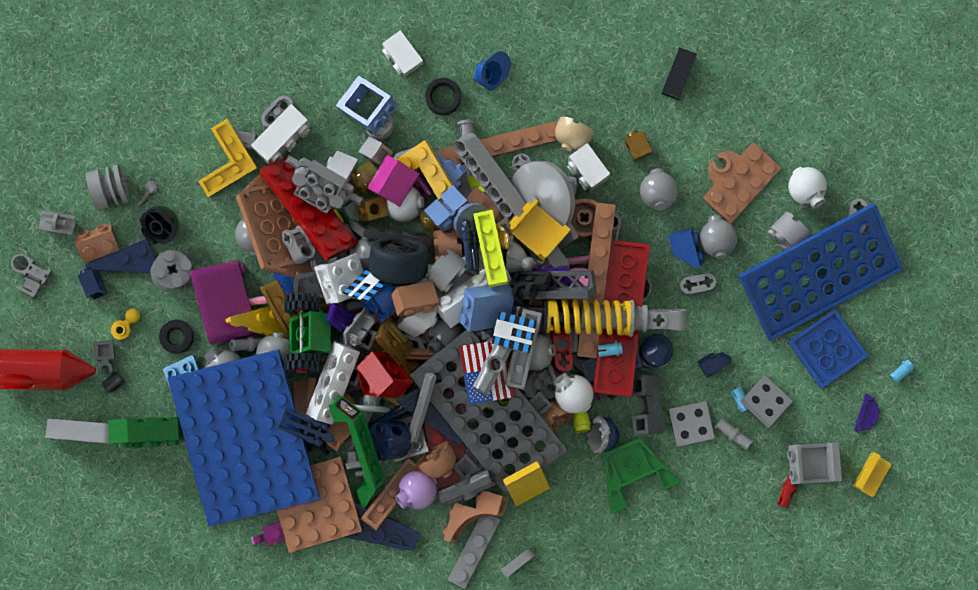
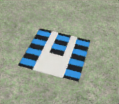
[342,269,386,302]
[491,311,537,353]

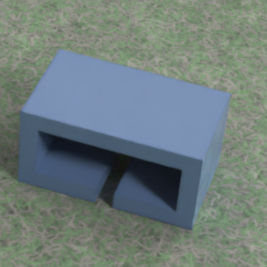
[424,185,469,232]

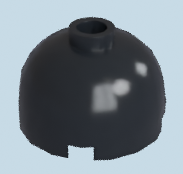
[140,206,179,245]

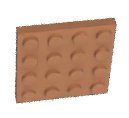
[277,456,363,553]

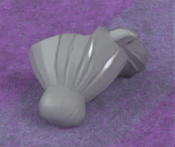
[506,235,535,273]

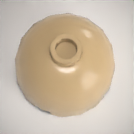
[555,117,594,152]

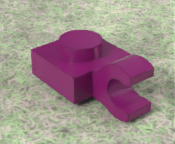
[251,522,285,546]

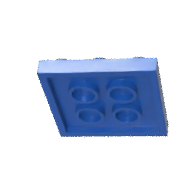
[788,309,869,389]

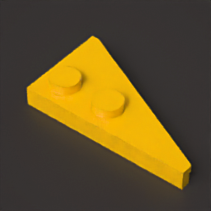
[225,306,288,339]

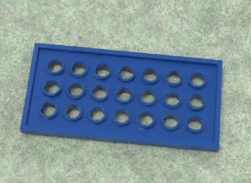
[738,203,903,341]

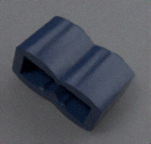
[78,267,108,300]

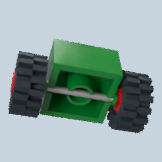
[284,293,332,375]

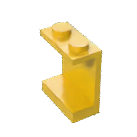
[509,199,571,262]

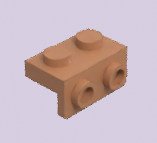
[75,224,120,263]

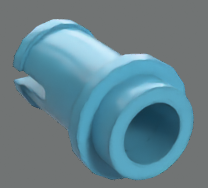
[598,341,623,357]
[890,360,915,384]
[731,387,749,413]

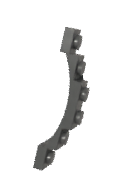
[453,390,553,477]

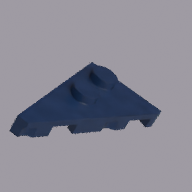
[85,239,156,273]
[396,388,461,444]

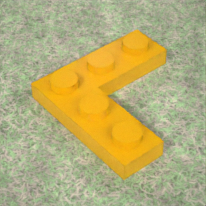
[198,119,258,197]
[396,140,455,200]

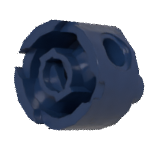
[369,420,411,461]

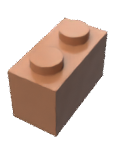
[391,281,439,317]

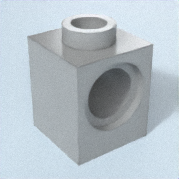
[359,136,394,166]

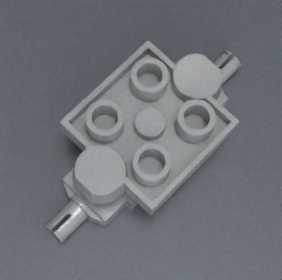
[285,155,363,214]

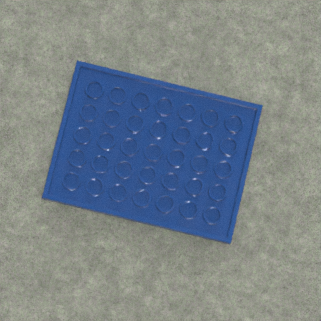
[168,349,320,526]

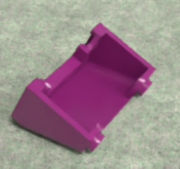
[190,260,259,347]

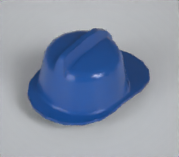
[473,51,511,91]

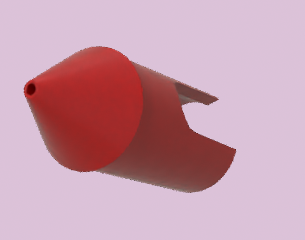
[0,349,96,392]

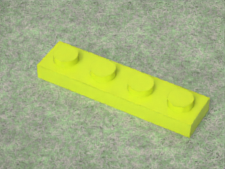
[473,210,508,288]

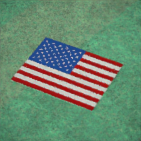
[459,341,514,405]

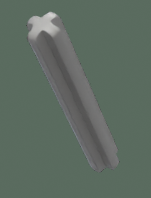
[408,373,437,443]

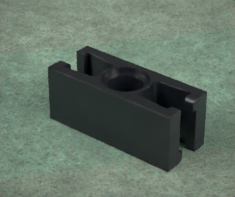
[661,47,697,101]

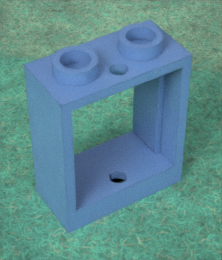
[336,76,398,134]

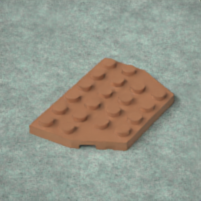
[236,174,313,277]

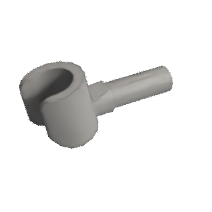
[137,181,158,206]

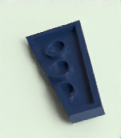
[345,502,421,551]

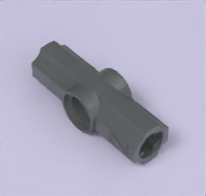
[438,469,497,506]

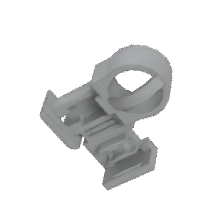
[11,254,51,298]

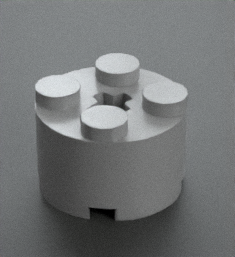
[767,212,812,251]
[425,248,467,293]
[150,250,192,292]

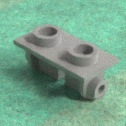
[343,308,376,347]

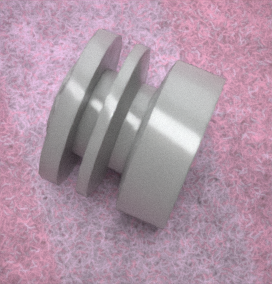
[86,164,129,211]

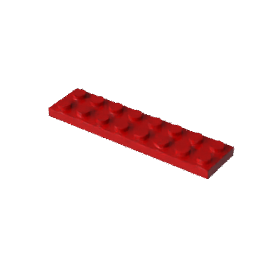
[593,240,649,397]

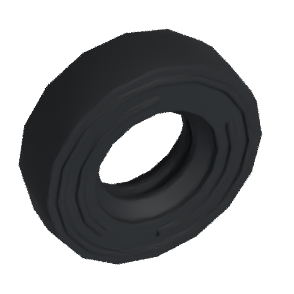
[159,319,194,354]

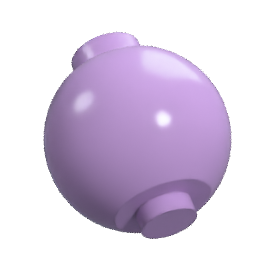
[395,471,437,510]

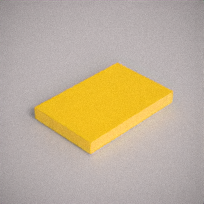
[503,462,550,507]

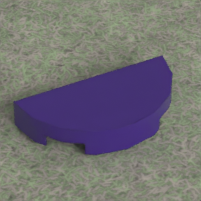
[854,394,879,431]

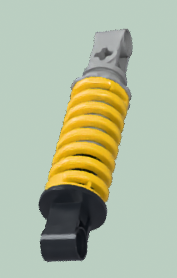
[513,299,687,337]

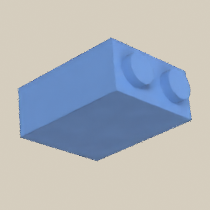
[459,284,514,332]

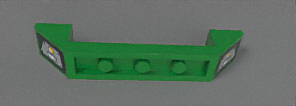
[329,396,385,507]

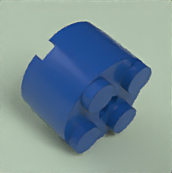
[361,282,396,322]

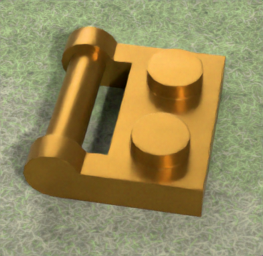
[375,317,413,366]

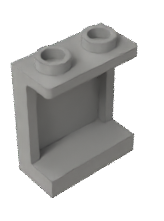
[787,442,842,484]

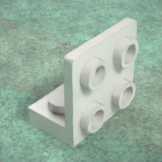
[314,253,363,304]

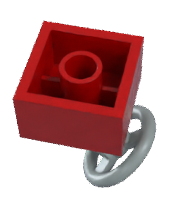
[353,351,414,413]

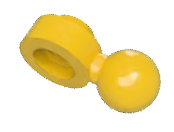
[111,308,140,340]

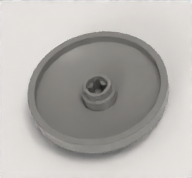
[511,161,575,227]

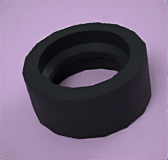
[425,78,461,116]

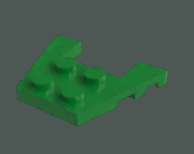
[604,438,680,514]

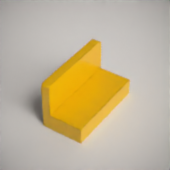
[853,452,891,497]

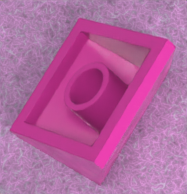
[368,155,420,207]

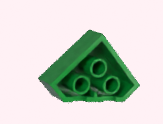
[108,417,185,449]

